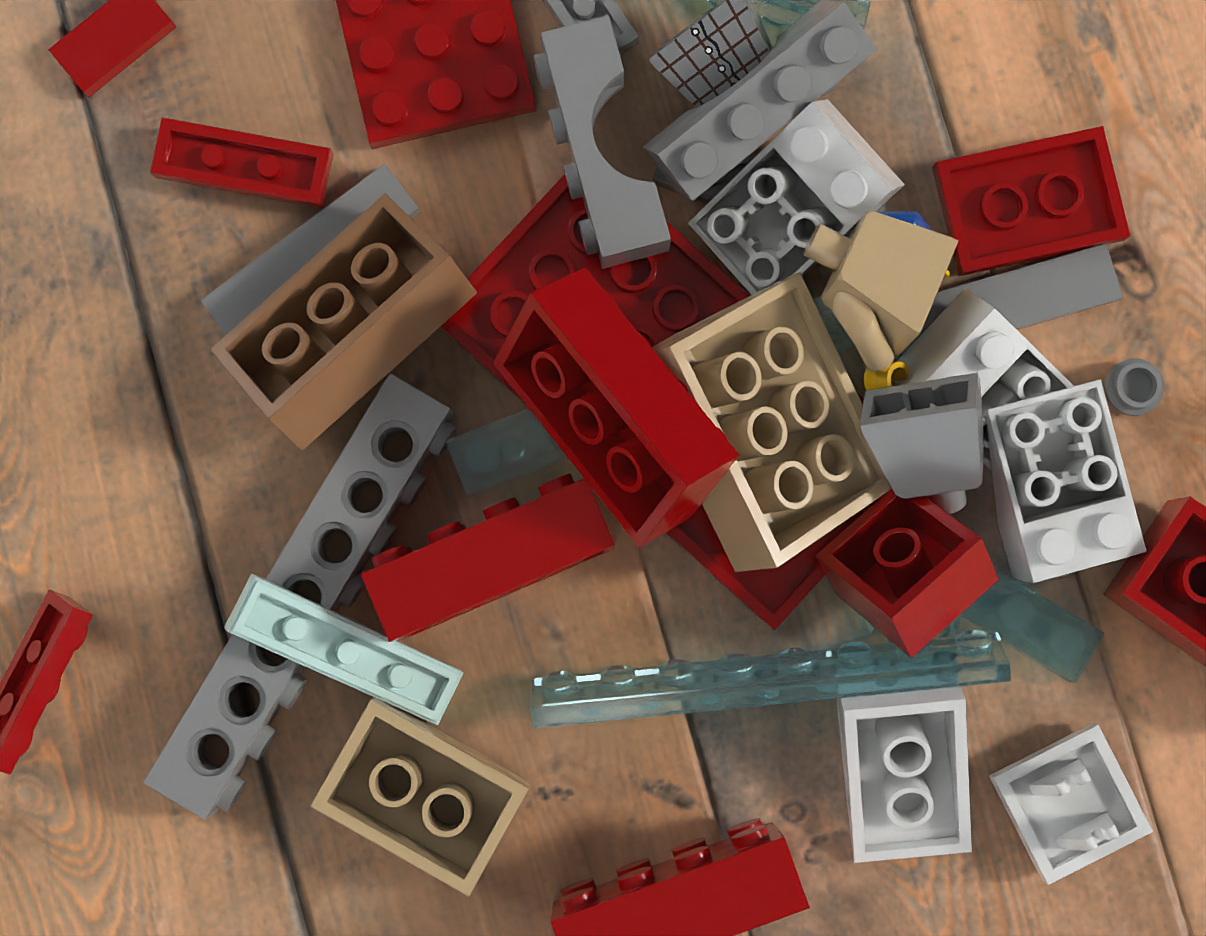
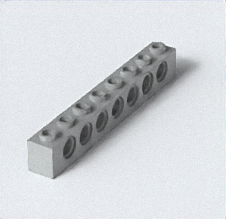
[143,373,457,820]

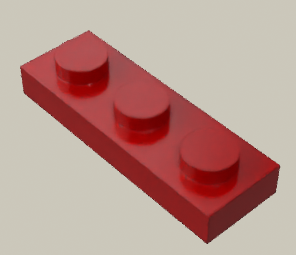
[150,117,334,209]
[0,589,93,775]

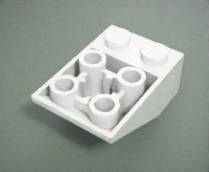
[688,99,905,295]
[893,288,1074,471]
[985,379,1147,583]

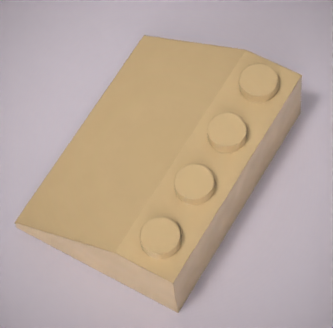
[651,272,892,572]

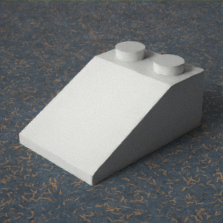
[835,664,972,863]

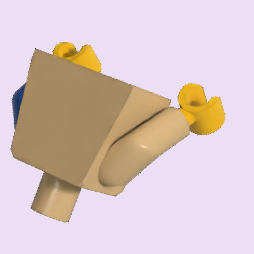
[803,211,958,391]

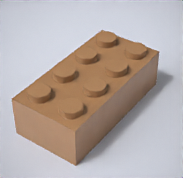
[210,193,477,451]

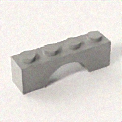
[643,0,877,201]
[533,15,671,269]

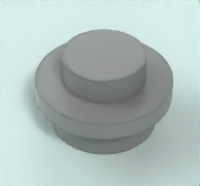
[1104,358,1164,416]

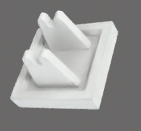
[989,723,1153,885]

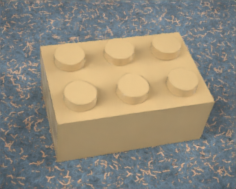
[310,698,531,897]

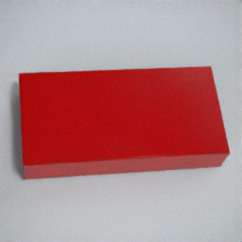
[48,0,176,98]

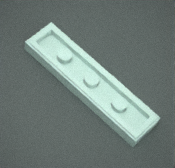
[224,573,464,725]

